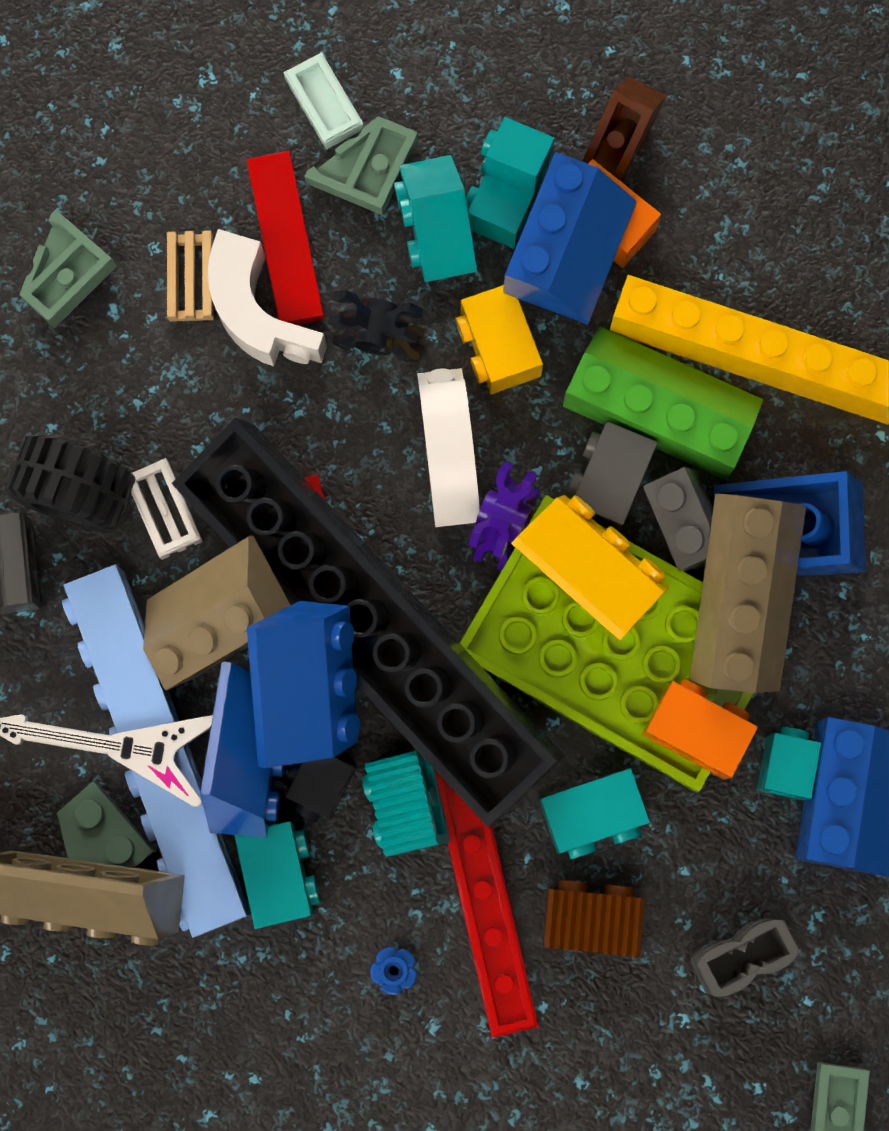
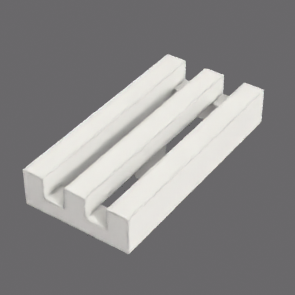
[131,458,203,560]

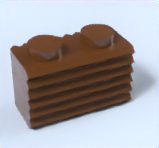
[542,880,645,957]

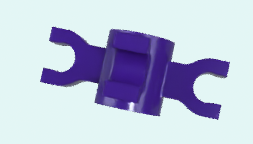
[468,462,540,571]

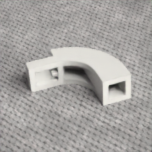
[208,229,327,367]
[417,368,480,527]

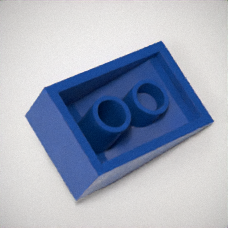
[714,471,866,576]

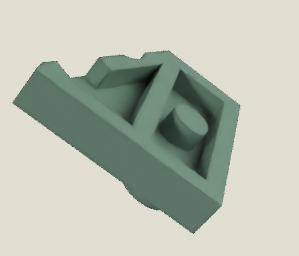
[305,116,419,215]

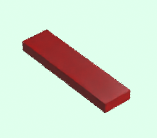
[246,151,325,325]

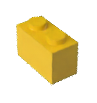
[455,285,543,394]

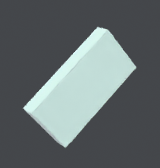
[284,53,364,150]

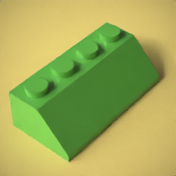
[563,326,763,480]

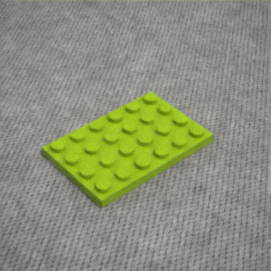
[460,495,754,793]

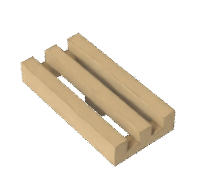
[167,231,214,321]

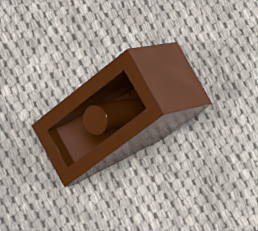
[582,76,667,182]

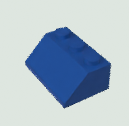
[503,152,637,325]
[247,601,360,768]
[200,662,285,838]
[795,717,889,877]

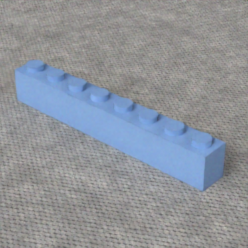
[62,564,251,938]

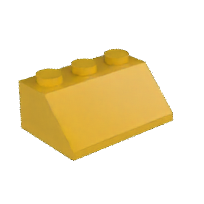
[511,495,669,640]

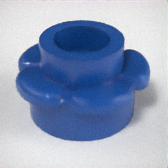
[370,947,417,995]

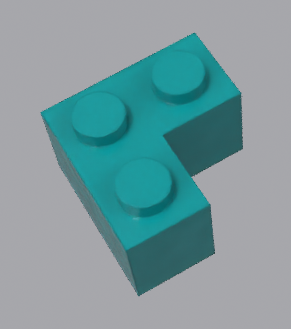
[466,117,555,249]
[394,155,477,282]

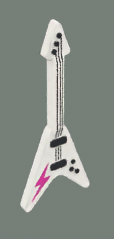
[0,714,213,807]

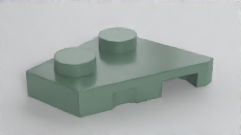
[19,209,117,328]
[57,781,156,868]

